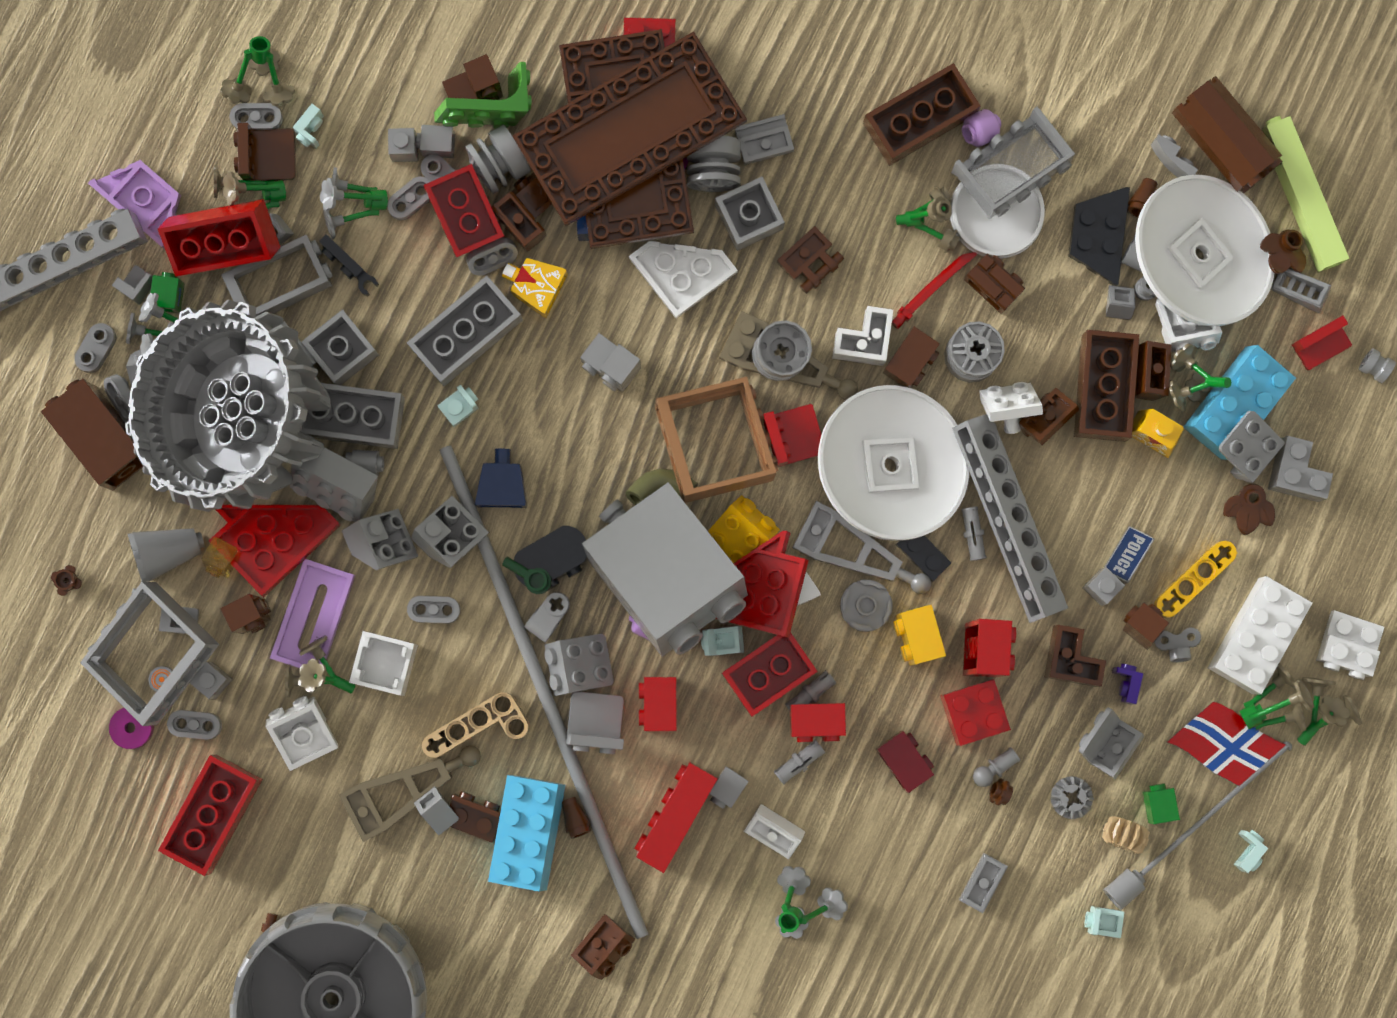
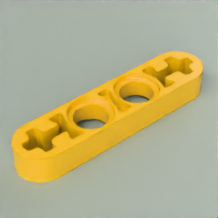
[1154,541,1237,618]

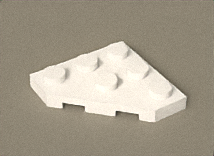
[629,241,738,319]

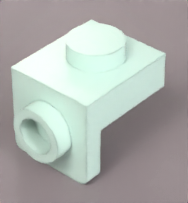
[701,626,744,656]
[1233,830,1268,873]
[1084,906,1124,938]

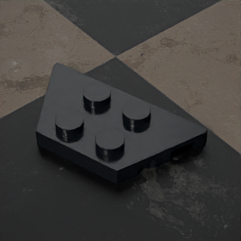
[1068,187,1130,286]

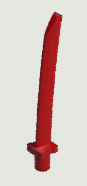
[892,252,977,329]

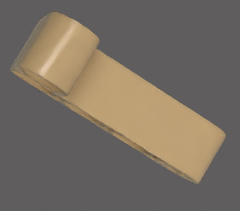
[422,692,530,758]

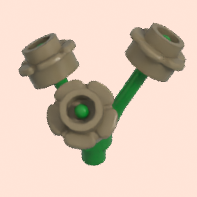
[896,186,960,253]

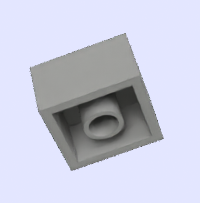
[715,177,785,251]
[302,309,379,385]

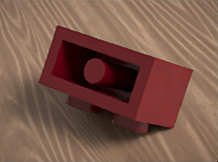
[876,731,934,793]

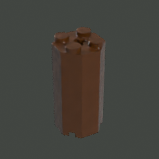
[1172,76,1283,194]

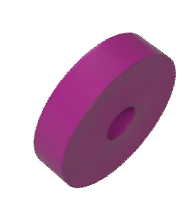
[109,708,154,749]

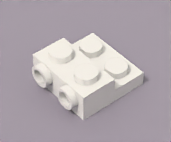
[1155,299,1222,353]
[1316,610,1384,680]
[266,696,338,771]

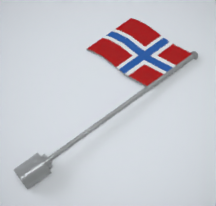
[1103,702,1292,910]

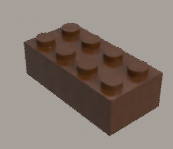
[863,63,981,166]
[1074,329,1140,442]

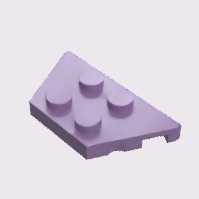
[88,160,181,249]

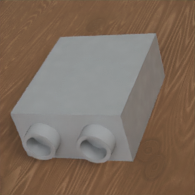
[582,482,748,657]

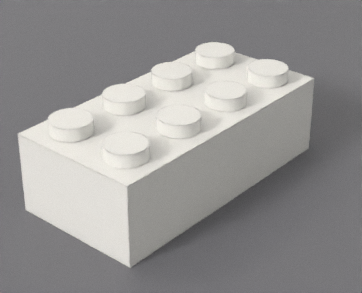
[1208,576,1312,695]

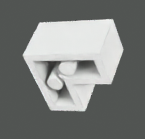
[832,306,893,366]

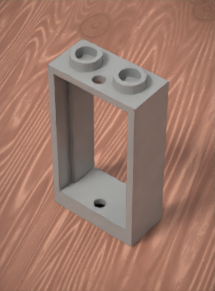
[221,235,333,316]

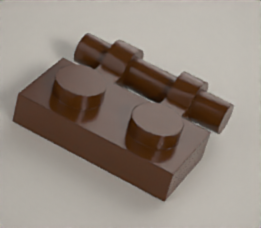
[777,226,844,294]

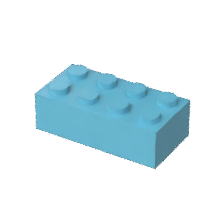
[1183,345,1296,460]
[488,775,566,892]

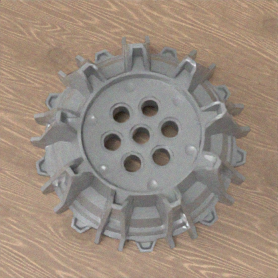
[125,300,331,512]

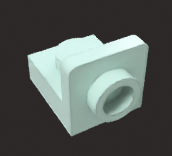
[293,104,324,149]
[437,385,479,427]

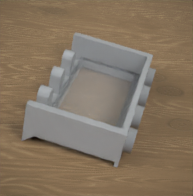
[951,106,1075,219]

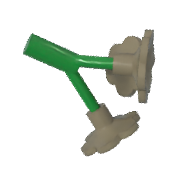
[1169,343,1232,412]
[285,635,356,697]
[1297,677,1362,746]

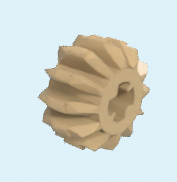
[1102,816,1150,854]

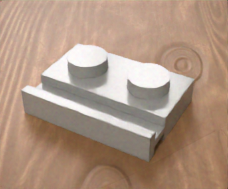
[734,114,794,165]

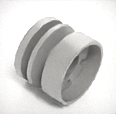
[465,124,531,194]
[687,136,741,192]
[752,320,812,381]
[944,321,1005,383]

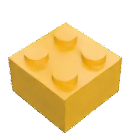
[893,604,946,666]

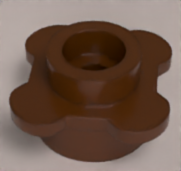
[51,565,82,596]
[989,778,1013,806]

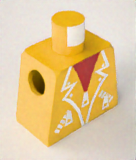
[502,258,568,318]
[1132,409,1184,458]

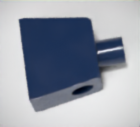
[475,448,527,508]

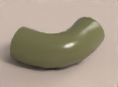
[626,468,698,505]

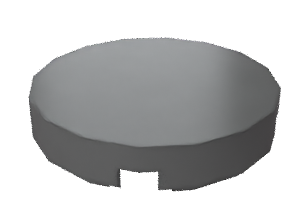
[840,579,893,632]

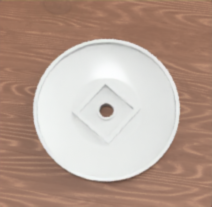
[1135,175,1275,326]
[818,385,969,541]

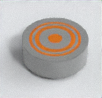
[148,666,173,692]

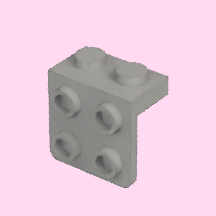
[1219,411,1285,483]
[545,634,614,696]
[566,692,624,754]
[1079,707,1144,779]

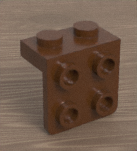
[233,123,296,181]

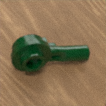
[502,556,552,594]

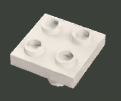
[979,382,1043,434]

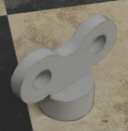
[1155,628,1201,663]

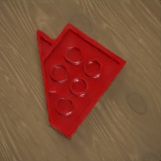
[715,530,809,638]

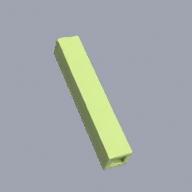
[1262,116,1349,273]

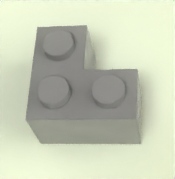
[580,333,641,392]
[1268,436,1333,502]

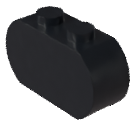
[514,526,588,590]

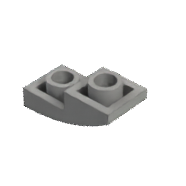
[1151,134,1198,177]

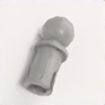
[973,747,1021,787]

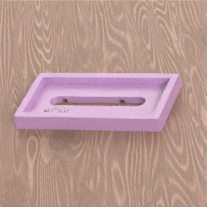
[270,559,355,668]

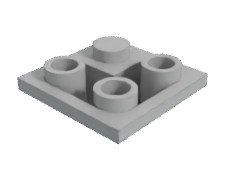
[411,496,489,568]
[342,509,418,570]

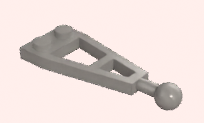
[792,501,931,594]

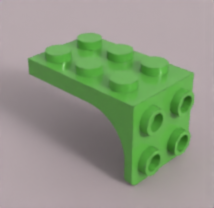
[434,62,532,128]

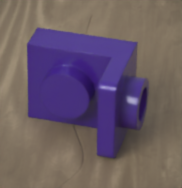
[1112,663,1144,705]

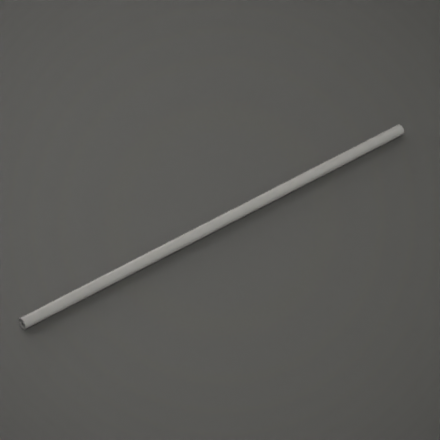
[439,445,649,939]

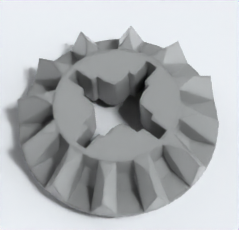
[1051,776,1094,819]

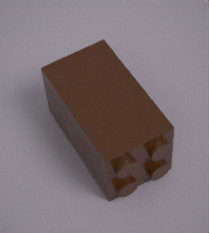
[40,378,143,491]

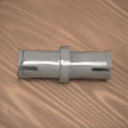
[961,507,987,561]
[785,670,836,711]
[774,739,826,785]

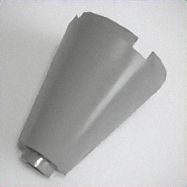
[128,528,205,582]

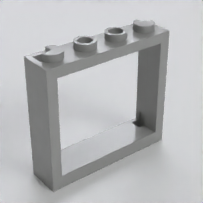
[80,582,219,726]

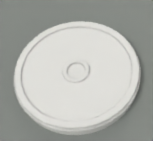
[950,164,1045,259]

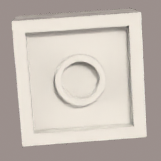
[349,631,418,696]

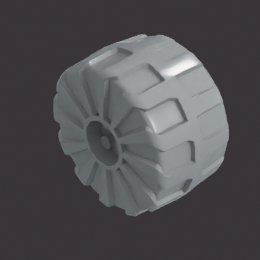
[230,902,427,1018]

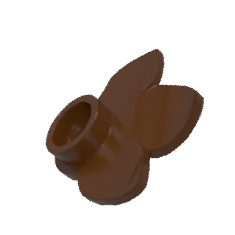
[1260,229,1306,274]
[1223,484,1275,535]

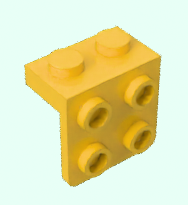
[708,495,780,563]

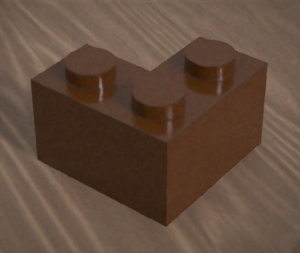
[442,54,503,100]
[1044,624,1106,687]

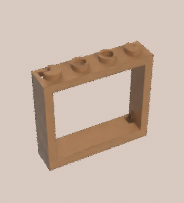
[655,377,778,503]

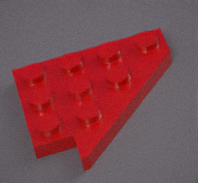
[208,505,341,598]

